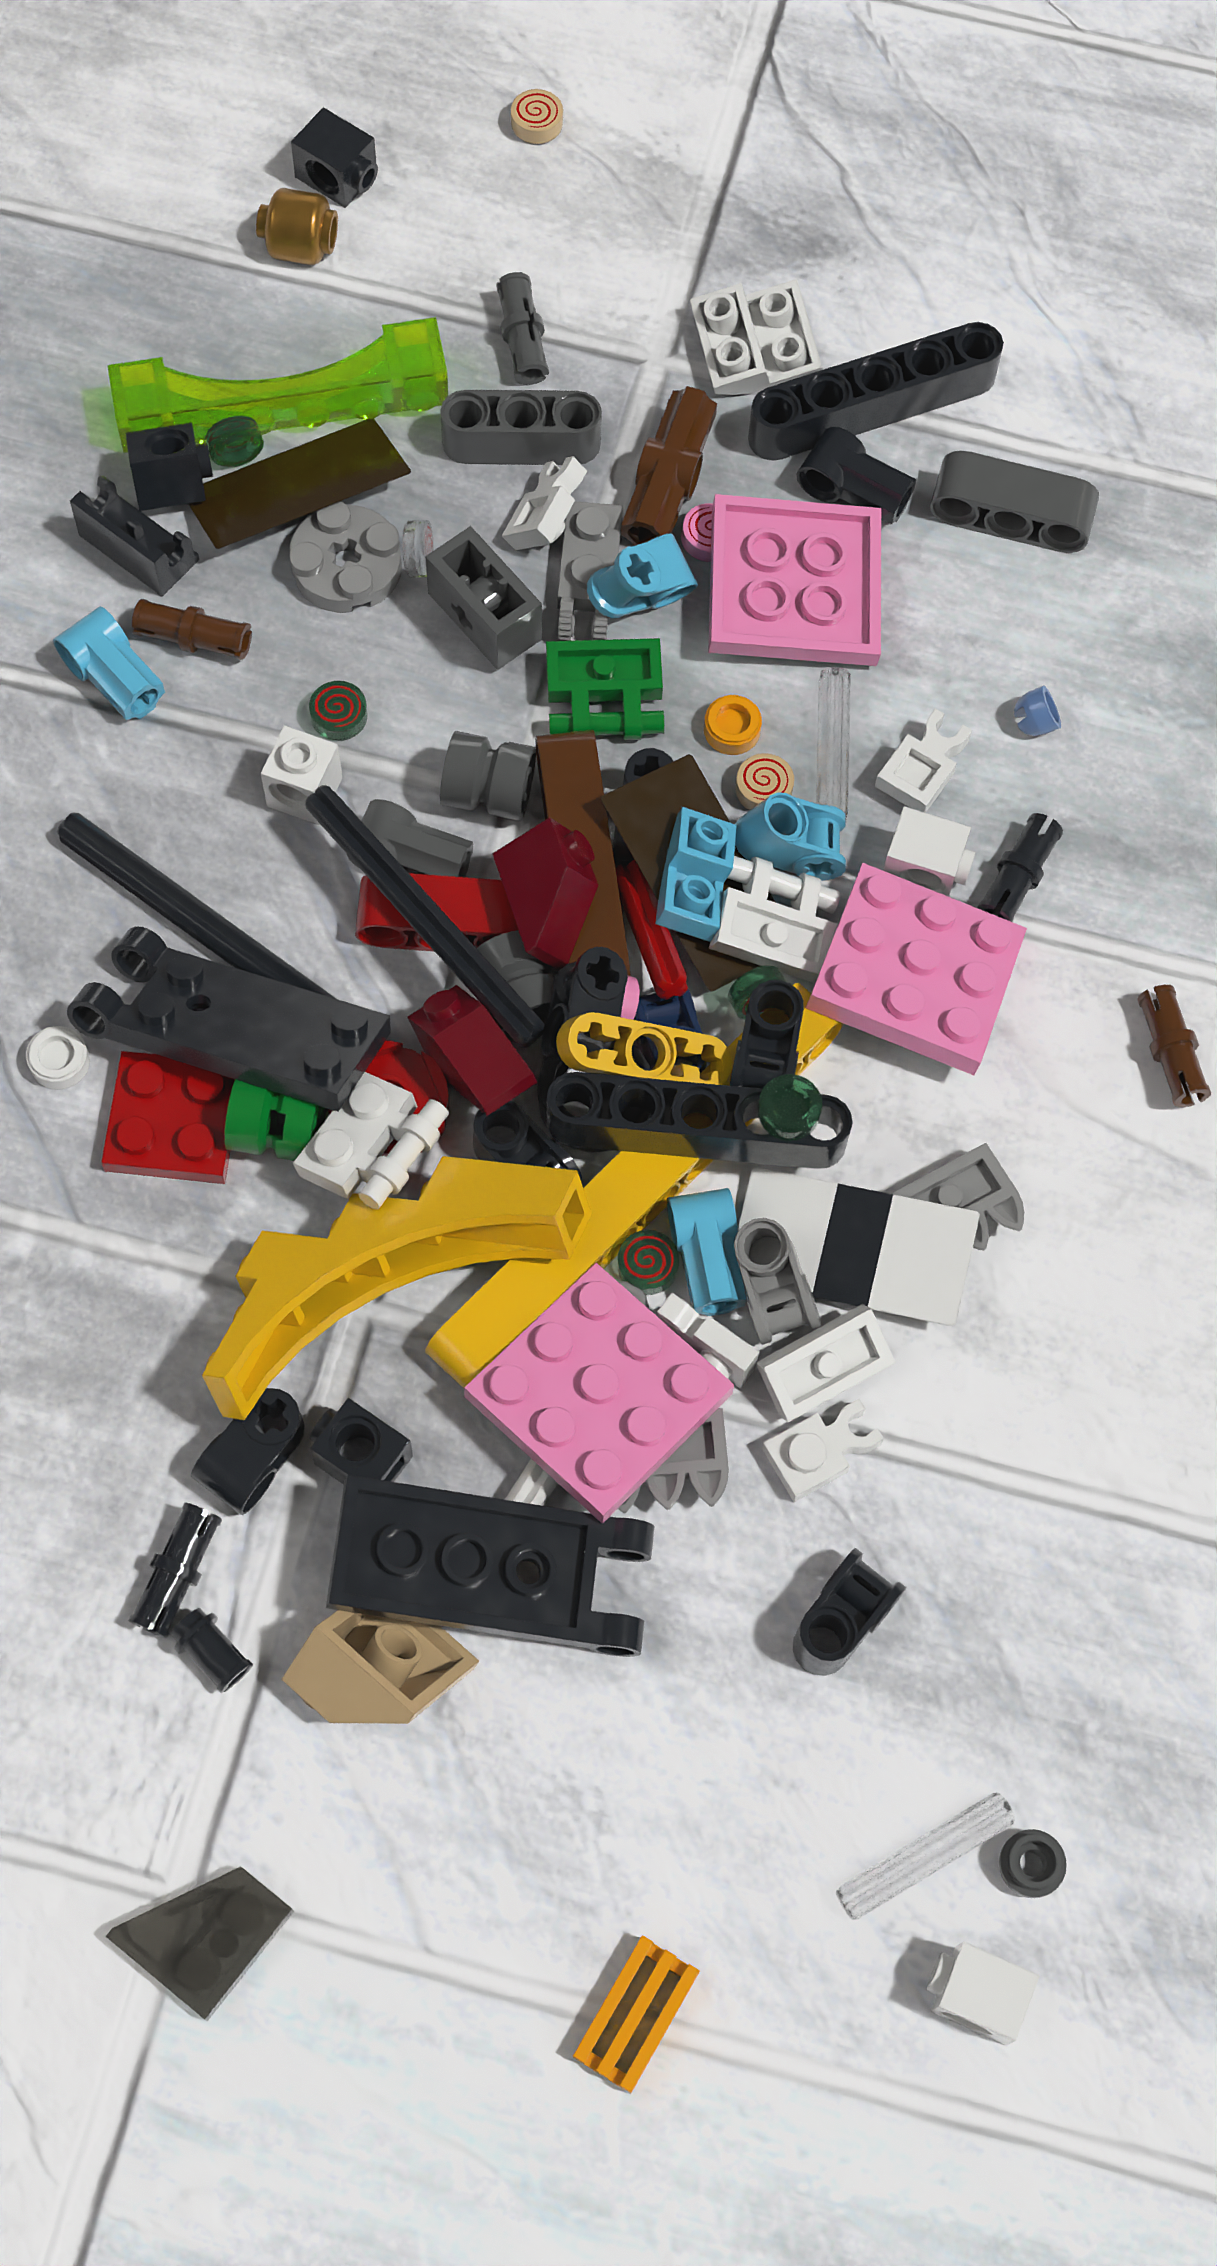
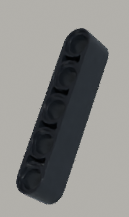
[748,322,1004,461]
[547,1072,853,1169]

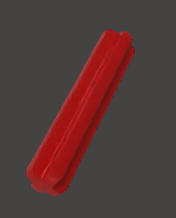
[615,860,688,1000]

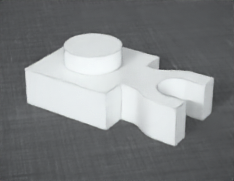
[502,456,587,551]
[875,708,972,813]
[657,1293,759,1389]
[762,1399,884,1502]

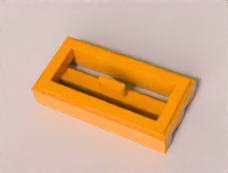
[573,1935,700,2094]

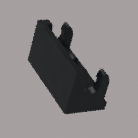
[70,476,200,597]

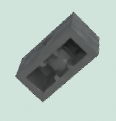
[425,526,542,670]

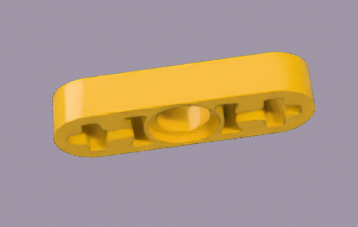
[556,1012,732,1085]

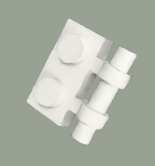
[709,856,840,983]
[293,1072,449,1209]

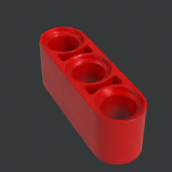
[355,873,518,952]

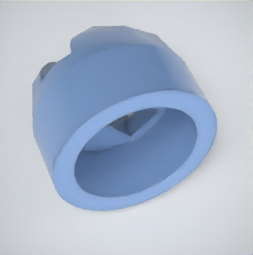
[1014,685,1061,736]

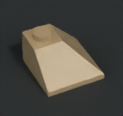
[281,1610,479,1724]

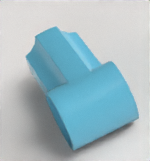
[53,606,165,720]
[667,1188,746,1316]

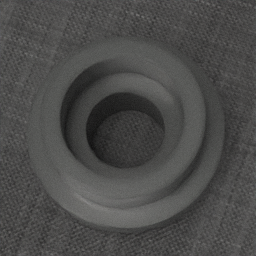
[999,1829,1067,1898]

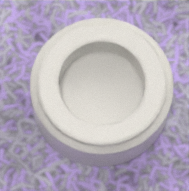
[26,1026,90,1090]

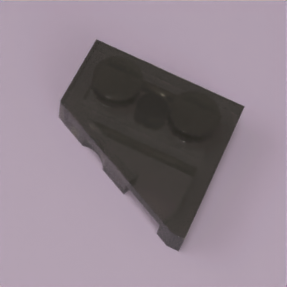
[105,1866,294,2021]

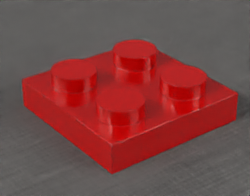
[101,1051,235,1184]

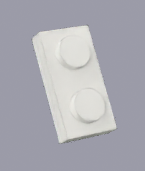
[756,1304,896,1422]

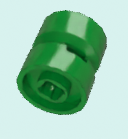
[225,1079,326,1161]

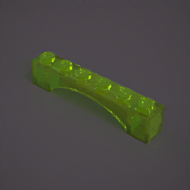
[107,317,448,453]

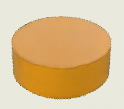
[704,695,762,755]

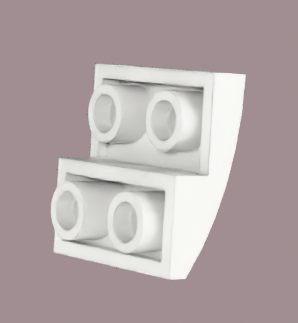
[690,279,823,395]

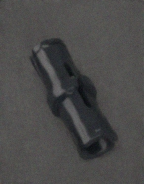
[977,813,1063,922]
[128,1502,222,1638]

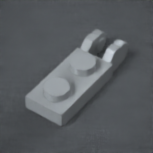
[557,501,623,641]

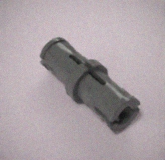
[496,272,549,385]

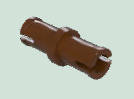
[132,599,252,660]
[1137,984,1211,1108]

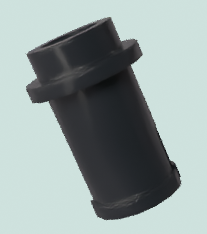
[171,1608,253,1693]

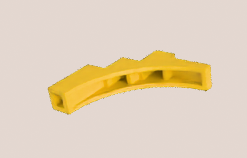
[202,1156,592,1420]

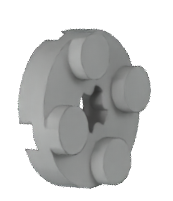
[289,501,402,613]

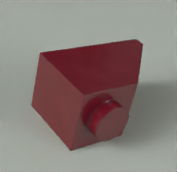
[492,817,599,970]
[407,985,538,1116]

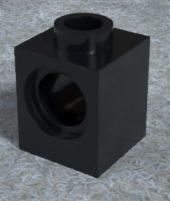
[291,107,378,208]
[125,422,213,511]
[310,1398,413,1485]

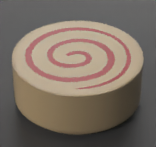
[511,89,563,144]
[735,753,794,810]

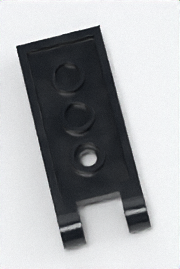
[67,926,391,1112]
[326,1475,655,1657]

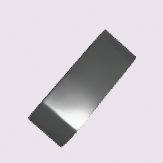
[440,390,602,465]
[930,450,1099,553]

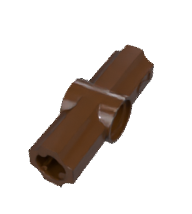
[621,386,717,546]

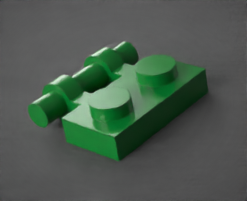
[546,638,665,740]

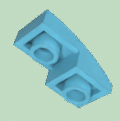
[655,807,737,942]

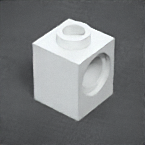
[261,725,343,825]
[883,806,976,897]
[926,1941,1040,2045]

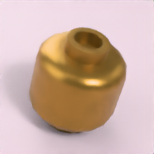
[256,188,338,265]

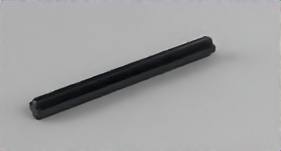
[305,785,546,1047]
[57,812,337,999]

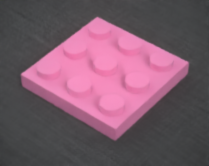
[708,494,881,666]
[806,863,1027,1075]
[464,1263,734,1524]

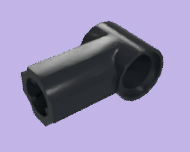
[796,427,917,524]

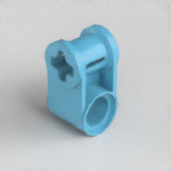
[587,533,698,618]
[735,792,846,881]

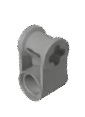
[734,1218,822,1345]

